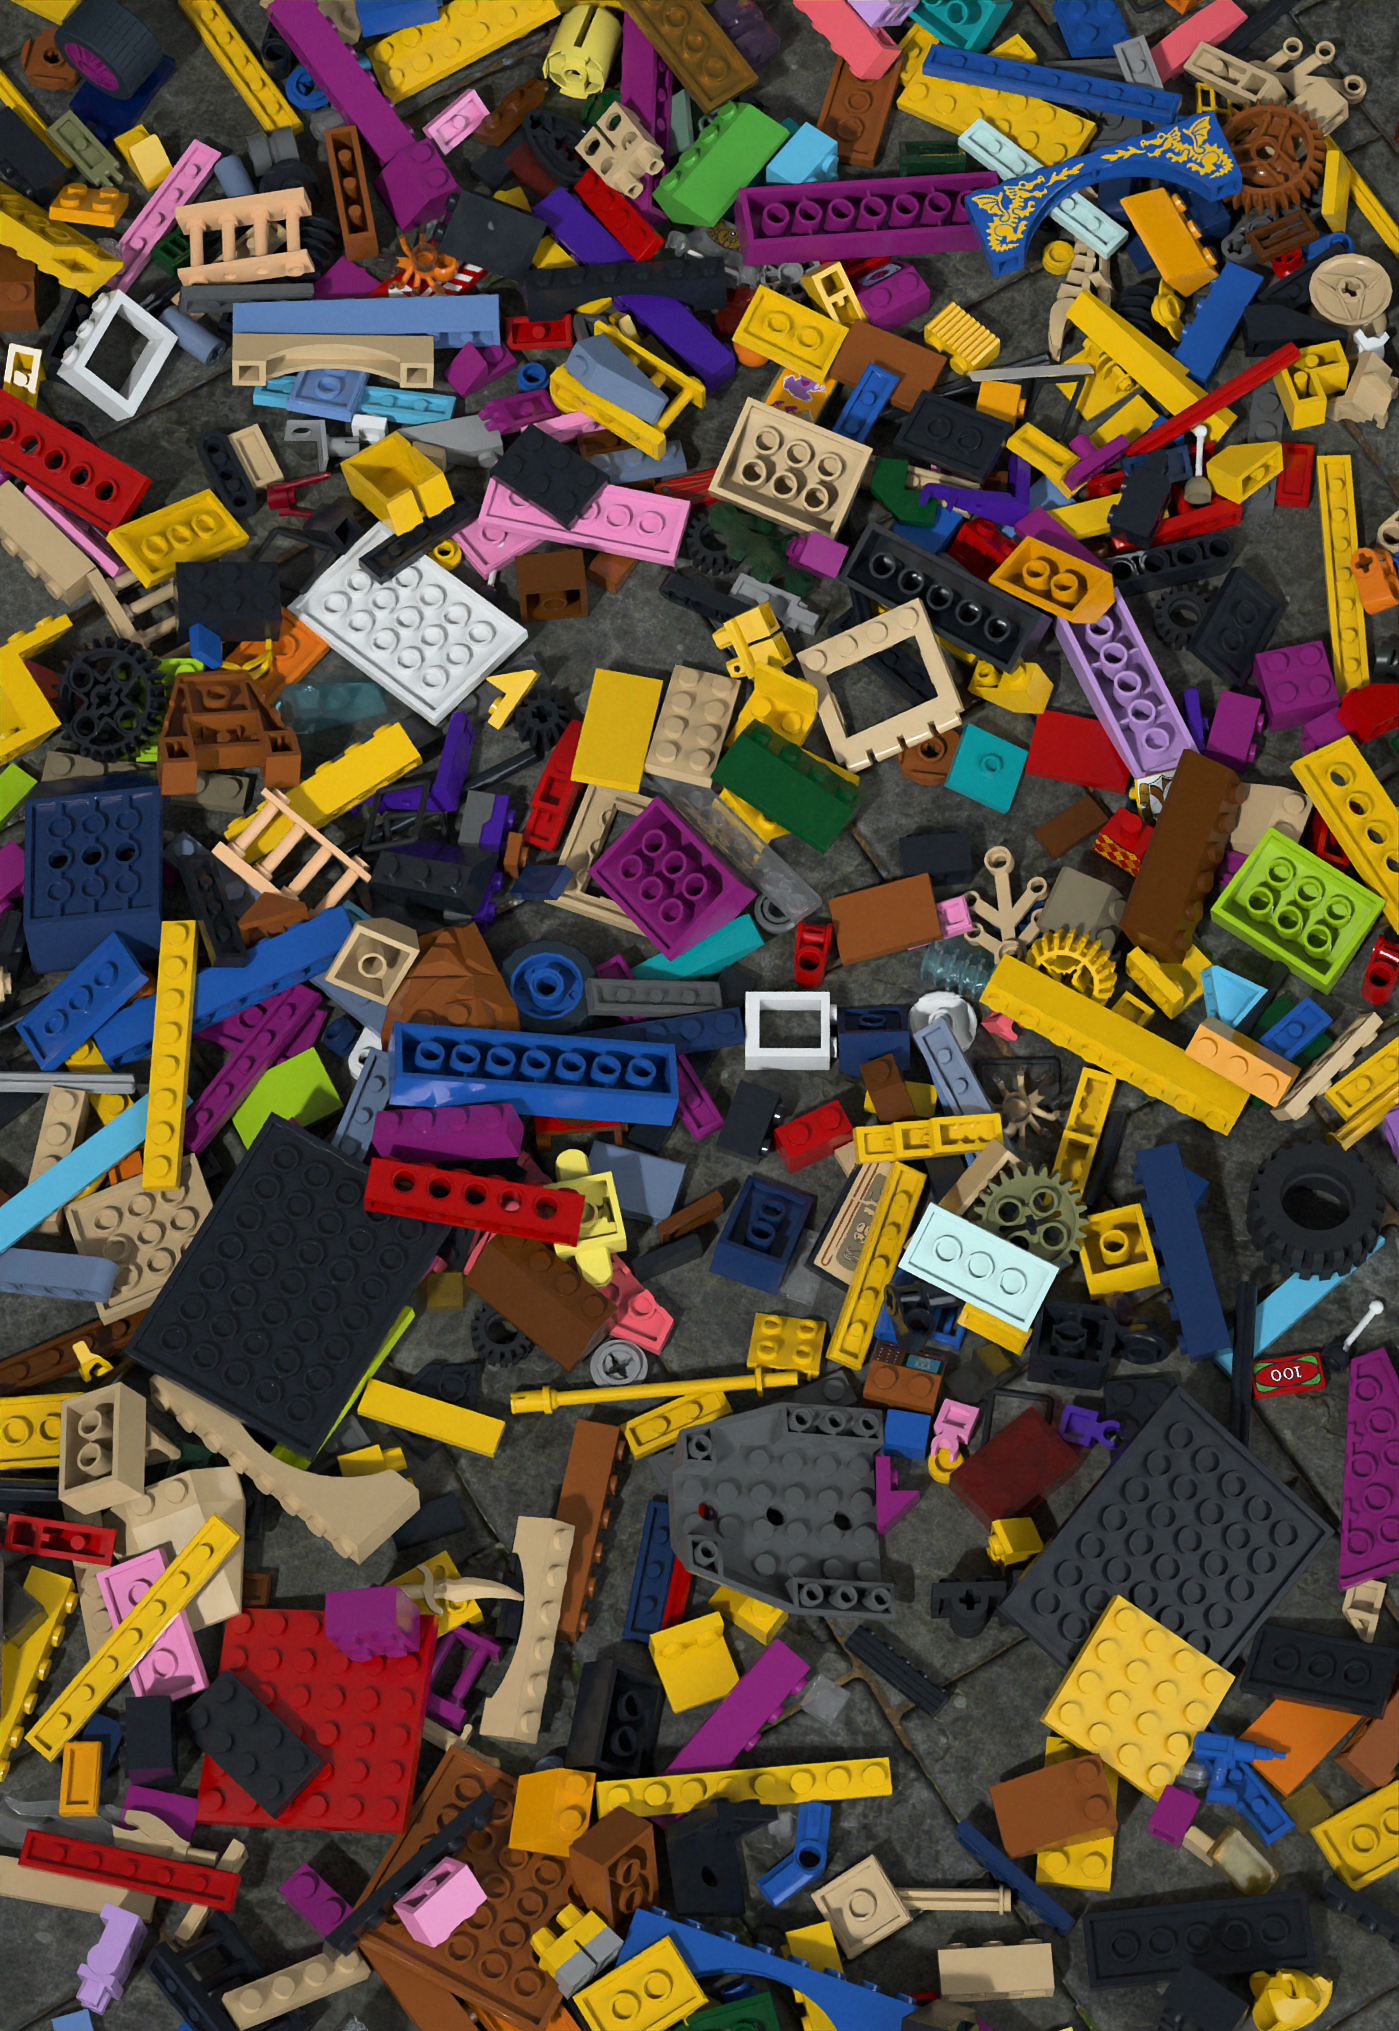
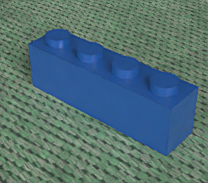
[1169,261,1264,391]

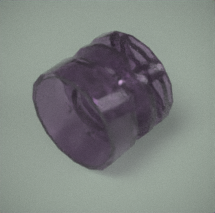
[707,0,781,73]

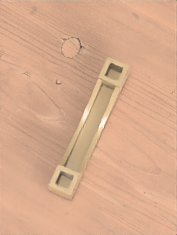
[232,333,434,388]
[479,1516,575,1744]

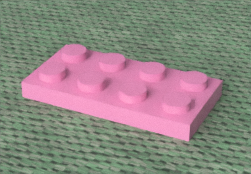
[96,1548,210,1702]

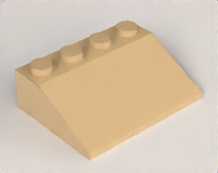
[708,397,873,542]

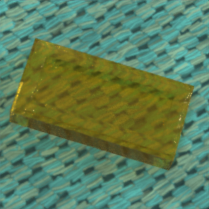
[1206,1825,1279,1896]

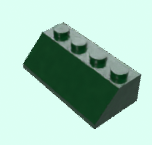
[710,718,868,855]

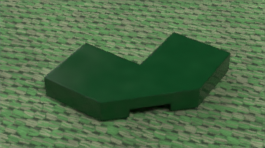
[871,457,938,529]

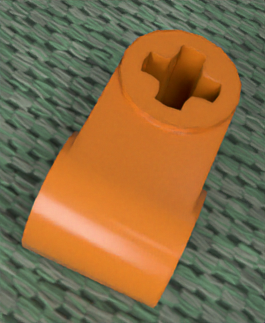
[1350,547,1399,615]

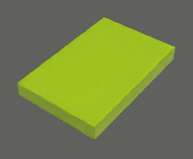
[231,1047,346,1150]

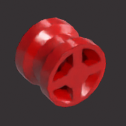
[1270,247,1305,279]

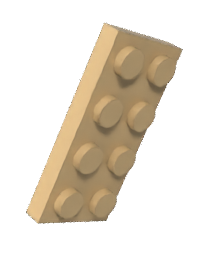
[644,664,741,788]

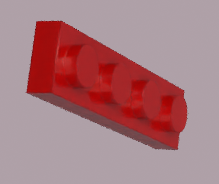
[573,166,665,262]

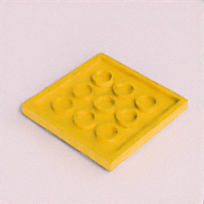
[1039,1595,1235,1802]

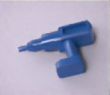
[1192,1731,1286,1806]

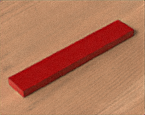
[18,1829,242,1913]

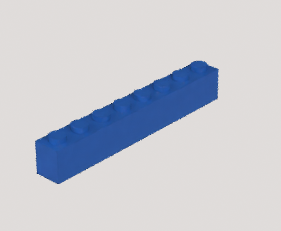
[93,905,354,1072]

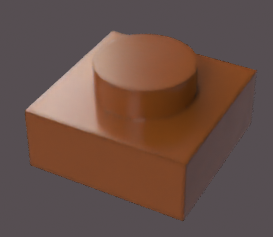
[503,832,529,878]

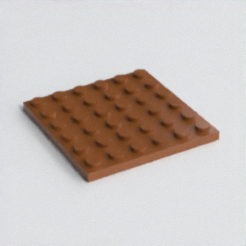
[350,1744,598,2031]

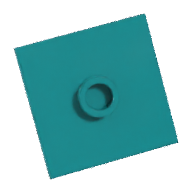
[944,723,1029,814]

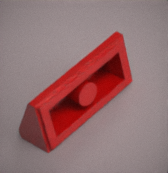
[505,314,573,351]

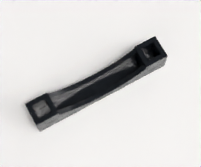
[525,256,727,322]

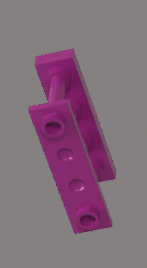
[369,1582,503,1733]

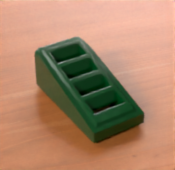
[150,228,221,277]

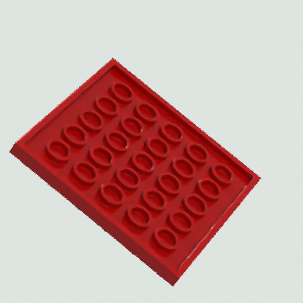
[195,1608,439,1835]

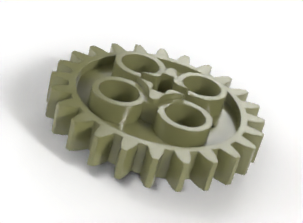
[971,1162,1089,1272]

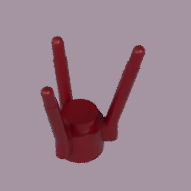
[266,472,331,518]

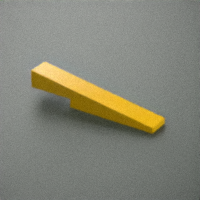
[1065,288,1238,445]
[1043,1067,1117,1274]

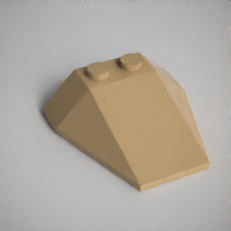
[102,1466,246,1632]

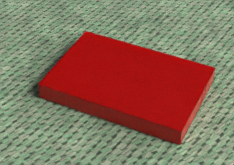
[1025,709,1130,794]

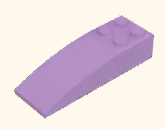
[1053,587,1200,779]

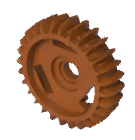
[1220,97,1327,216]

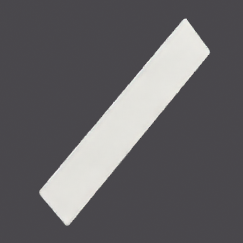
[968,363,1094,381]

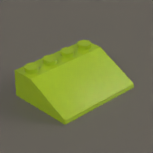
[1210,826,1386,996]

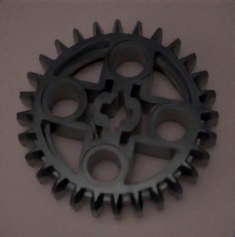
[49,636,172,764]

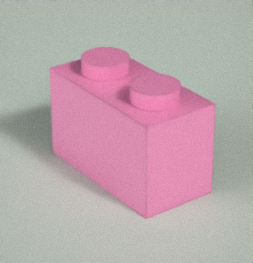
[393,1856,487,1948]

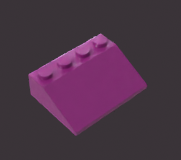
[587,796,757,961]

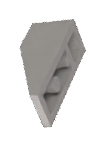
[397,414,504,468]

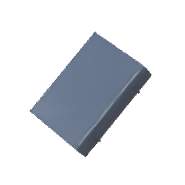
[588,1140,687,1226]

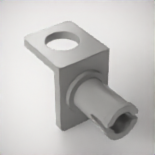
[284,420,359,473]

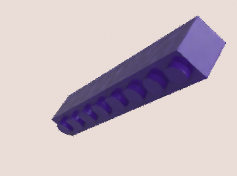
[531,186,736,396]

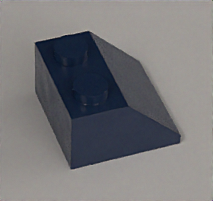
[837,1005,910,1076]

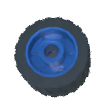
[499,939,600,1035]

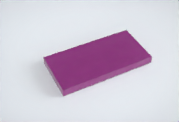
[191,967,329,1067]

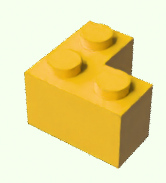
[1272,340,1349,431]

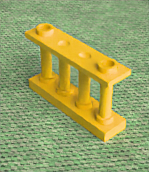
[550,320,706,462]

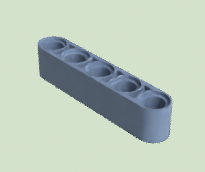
[0,1248,119,1303]

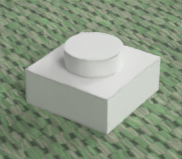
[351,413,389,444]

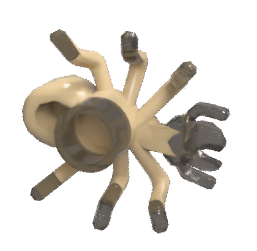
[988,1062,1067,1151]

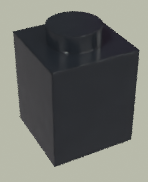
[302,503,364,555]

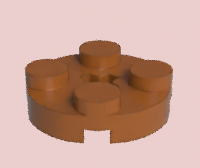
[21,28,80,90]
[896,724,961,786]

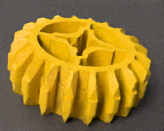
[1025,927,1117,1006]

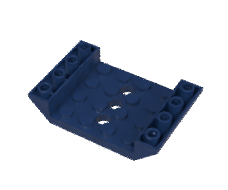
[23,770,171,974]

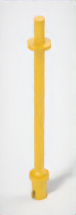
[510,1365,798,1415]

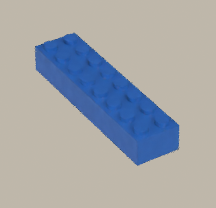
[388,1022,679,1126]

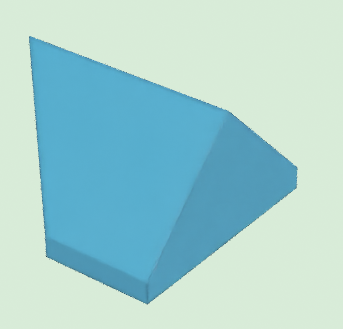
[1200,965,1268,1029]

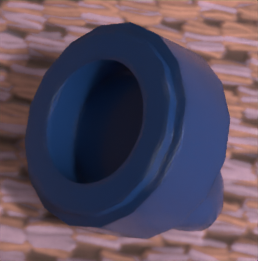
[323,1017,360,1057]

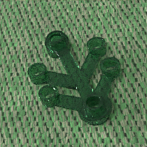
[707,502,814,601]

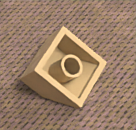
[324,917,420,1006]

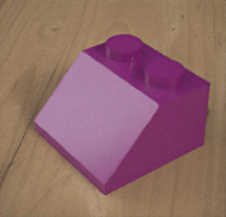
[373,137,457,234]

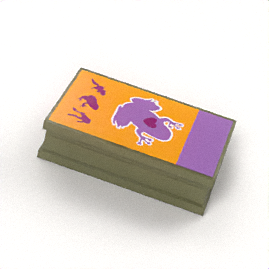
[761,356,843,426]

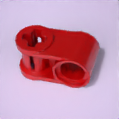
[794,919,833,989]
[1361,934,1399,1005]

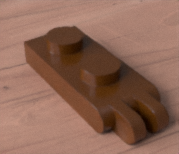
[473,78,549,147]

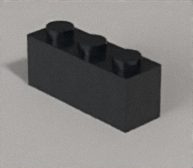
[0,106,71,208]
[42,285,111,388]

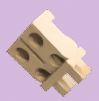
[575,101,664,199]

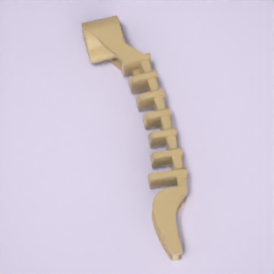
[1048,186,1098,362]

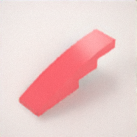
[1150,0,1248,84]

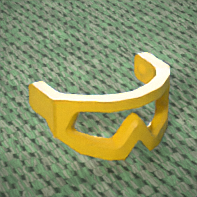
[214,638,273,680]
[72,1340,114,1383]

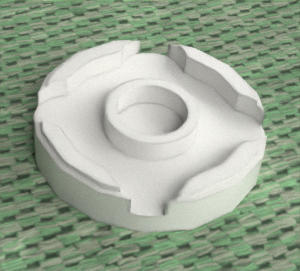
[908,991,977,1053]

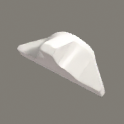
[1351,329,1390,361]

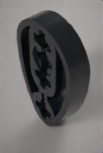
[521,109,600,189]

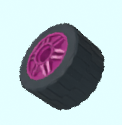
[54,0,163,100]

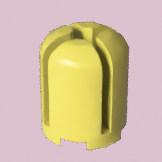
[542,4,623,99]

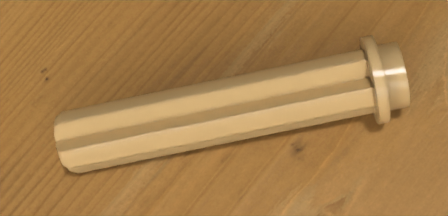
[895,1885,1011,1915]

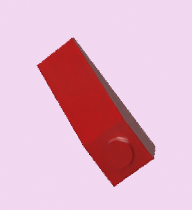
[1335,683,1399,746]
[4,1513,117,1566]

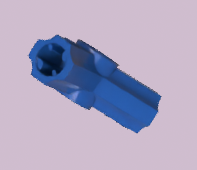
[756,1802,832,1909]

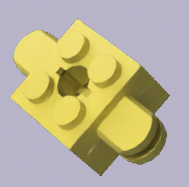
[543,1149,627,1289]

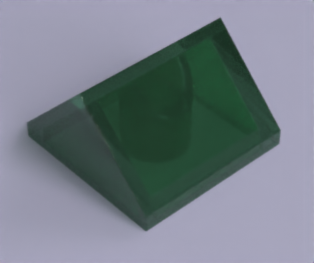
[898,141,966,177]

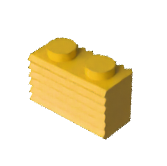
[924,301,1000,376]

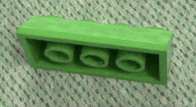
[652,102,790,227]

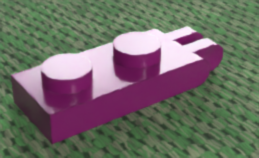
[478,388,561,435]

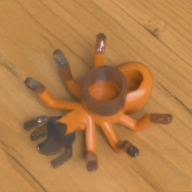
[377,223,459,296]

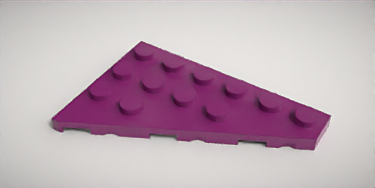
[1337,1347,1399,1593]

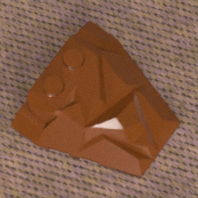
[381,922,521,1053]

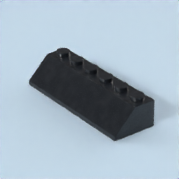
[837,520,1053,675]

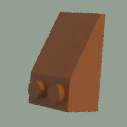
[0,244,39,332]
[989,1753,1118,1860]
[569,1806,660,1939]

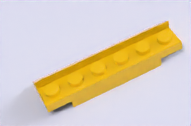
[0,181,124,298]

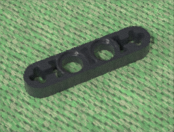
[659,573,784,640]

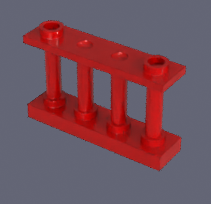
[1086,441,1243,557]

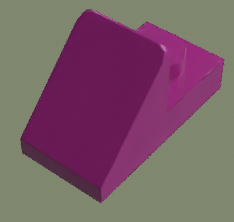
[443,340,517,400]
[875,1456,920,1537]

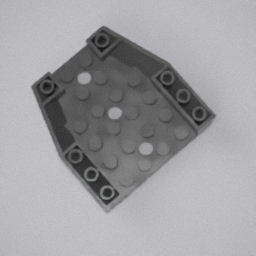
[667,1402,896,1621]

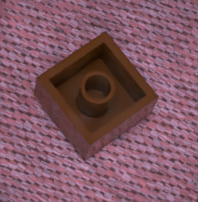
[514,548,589,624]

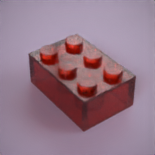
[949,1406,1080,1533]

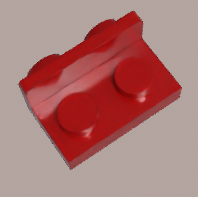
[947,517,1019,592]

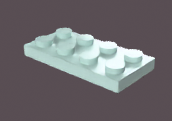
[898,1201,1060,1332]

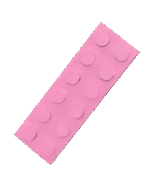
[478,461,691,567]

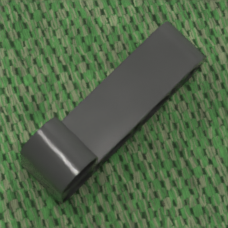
[1219,182,1325,272]

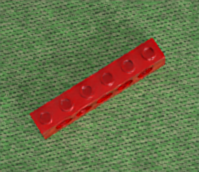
[364,1156,586,1248]

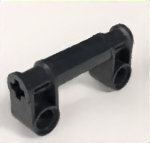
[884,1279,966,1352]

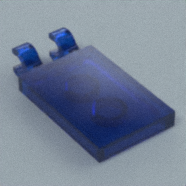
[69,53,176,149]

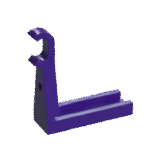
[919,451,1031,527]
[350,712,476,817]

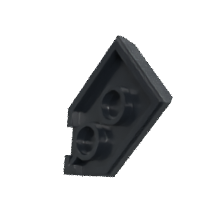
[382,1364,478,1462]

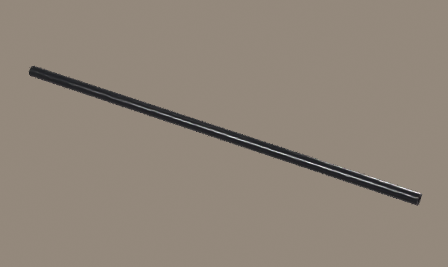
[0,747,539,1036]

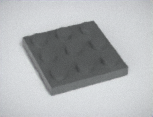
[1043,58,1143,153]

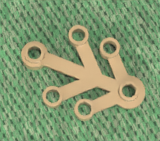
[1248,37,1366,104]
[963,846,1050,966]

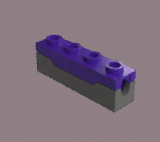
[444,790,516,934]

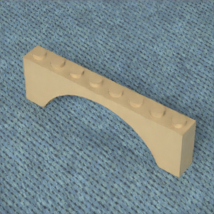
[149,1374,420,1565]

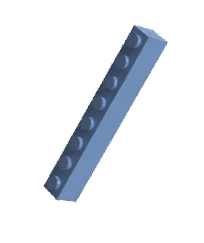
[232,294,501,349]

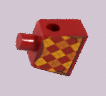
[1091,807,1154,880]

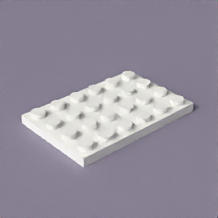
[287,521,528,726]

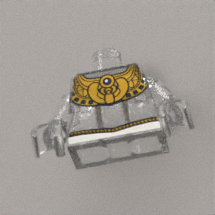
[664,218,765,296]

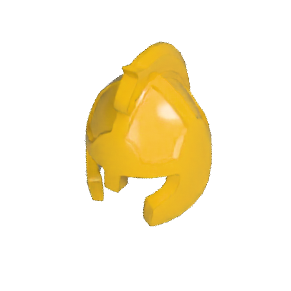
[1249,1968,1333,2031]

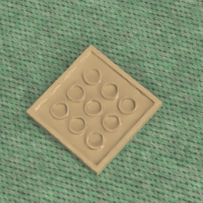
[62,1153,214,1326]

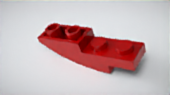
[523,719,585,853]

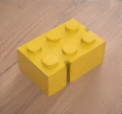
[340,431,455,536]

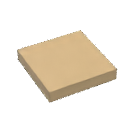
[811,1854,913,1960]

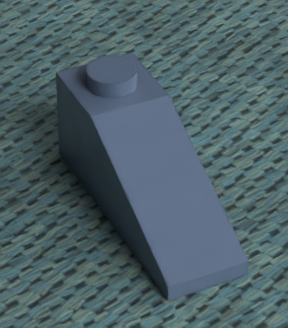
[564,333,669,425]

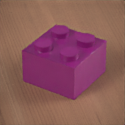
[1252,640,1340,732]
[325,1585,420,1662]

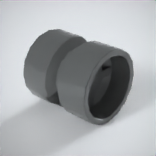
[245,125,300,177]

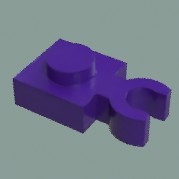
[1056,1404,1124,1450]

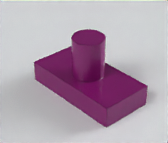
[1063,432,1130,492]

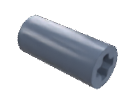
[214,155,258,199]
[158,306,226,367]

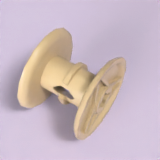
[1307,253,1393,358]

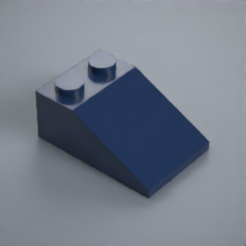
[1119,181,1231,275]
[710,1175,815,1295]

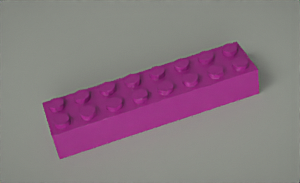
[733,171,999,266]

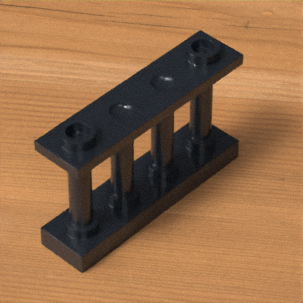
[142,1910,312,2031]

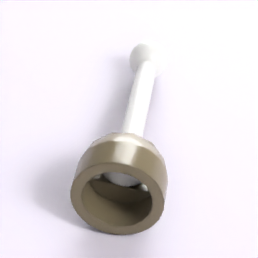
[1184,425,1212,504]

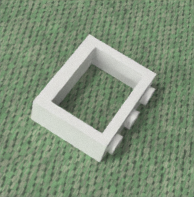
[56,289,179,421]

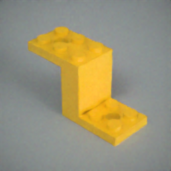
[0,614,73,767]

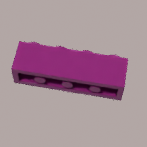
[372,1103,525,1163]

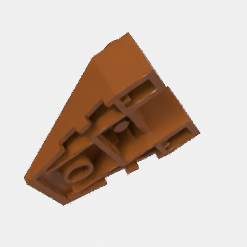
[156,669,301,795]

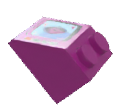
[850,259,930,332]

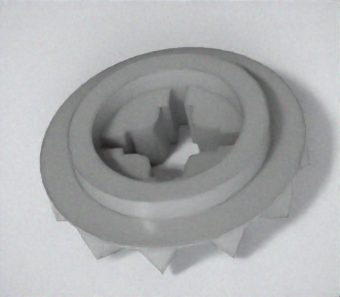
[590,1339,648,1388]

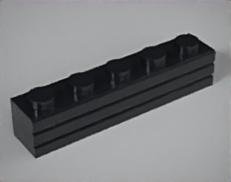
[845,1625,948,1719]

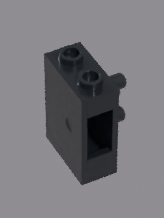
[432,184,547,284]

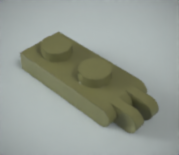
[45,110,125,188]

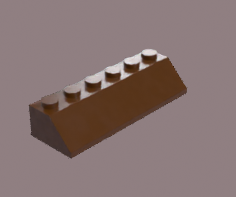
[1119,749,1246,964]

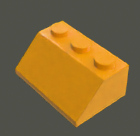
[1120,187,1219,297]
[988,535,1115,624]

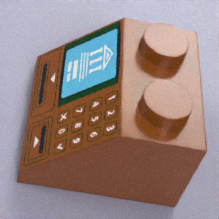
[862,1339,949,1423]

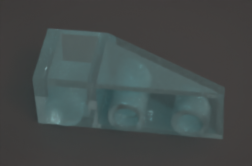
[273,682,388,734]

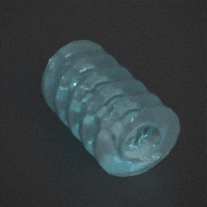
[920,939,998,1003]

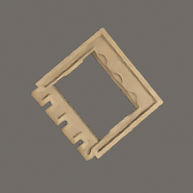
[796,598,965,774]
[544,784,718,937]

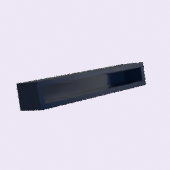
[1131,1141,1233,1364]

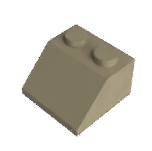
[1036,867,1127,959]

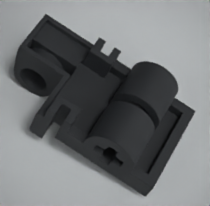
[930,1570,1024,1639]

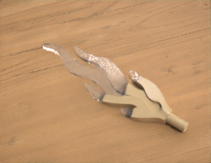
[0,1796,219,1867]

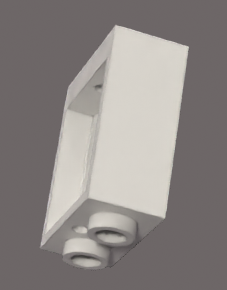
[745,992,837,1070]

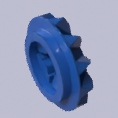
[285,66,329,113]

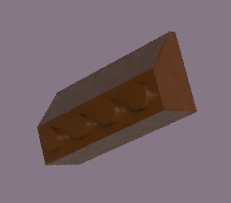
[464,1234,619,1373]

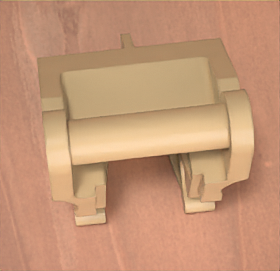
[1325,351,1399,429]

